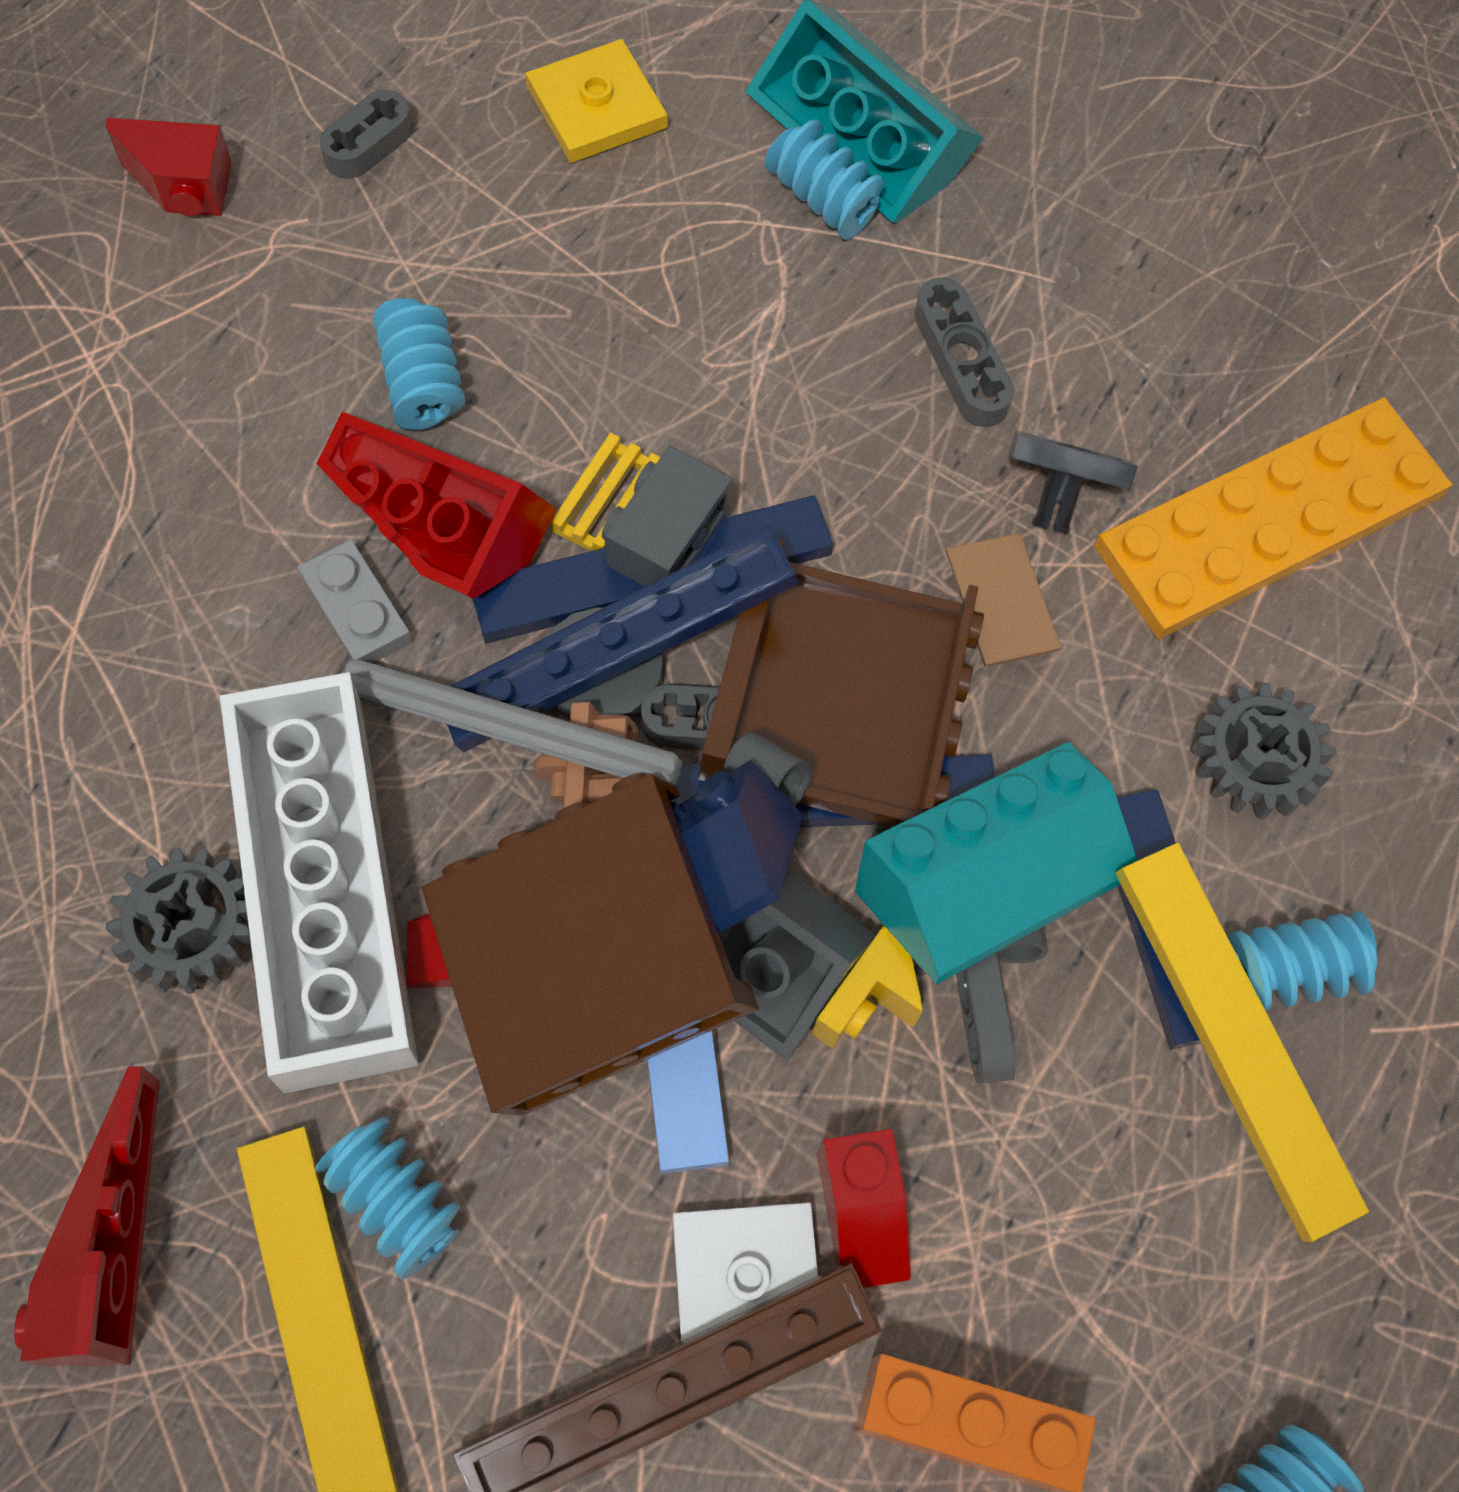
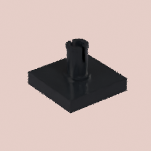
[1009,430,1138,533]

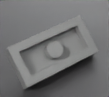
[297,539,412,663]

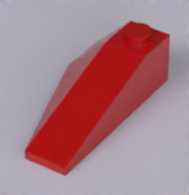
[316,411,557,599]
[14,1066,160,1366]

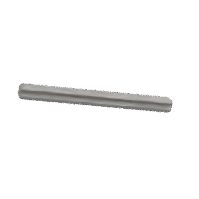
[344,659,682,786]

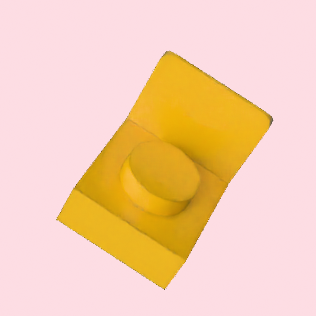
[812,926,923,1049]

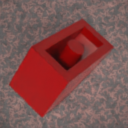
[105,117,232,216]
[817,1129,911,1289]

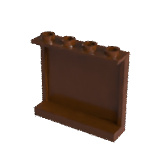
[698,538,984,827]
[421,773,759,1116]

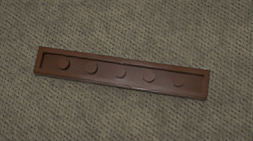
[454,1261,882,1492]

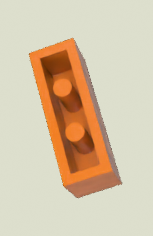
[854,1353,1096,1492]

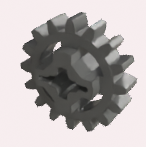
[1192,683,1336,819]
[106,847,251,994]

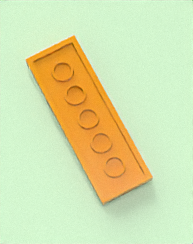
[1094,397,1453,640]

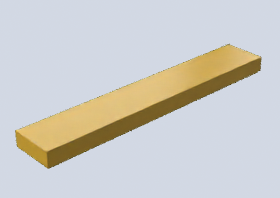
[1115,843,1369,1242]
[236,1126,400,1492]

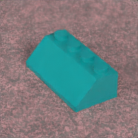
[745,0,984,223]
[855,741,1138,985]

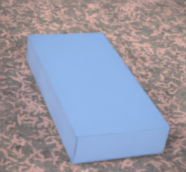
[647,1031,729,1174]

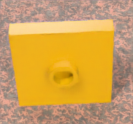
[525,39,668,163]

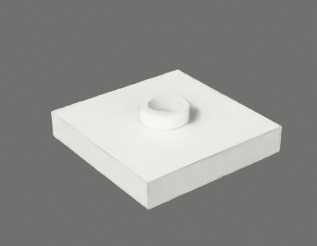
[672,1203,818,1341]

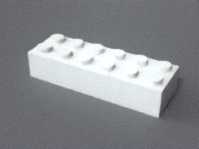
[219,672,419,1094]

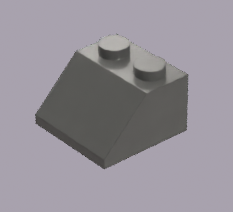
[719,870,877,1061]

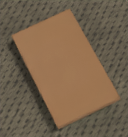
[945,533,1061,667]

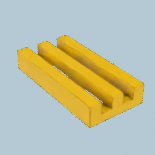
[551,432,661,551]

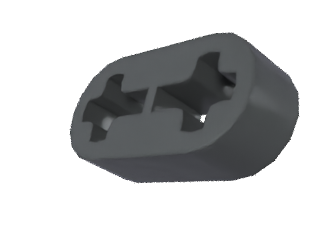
[320,90,413,179]

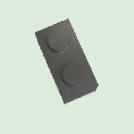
[602,445,732,587]

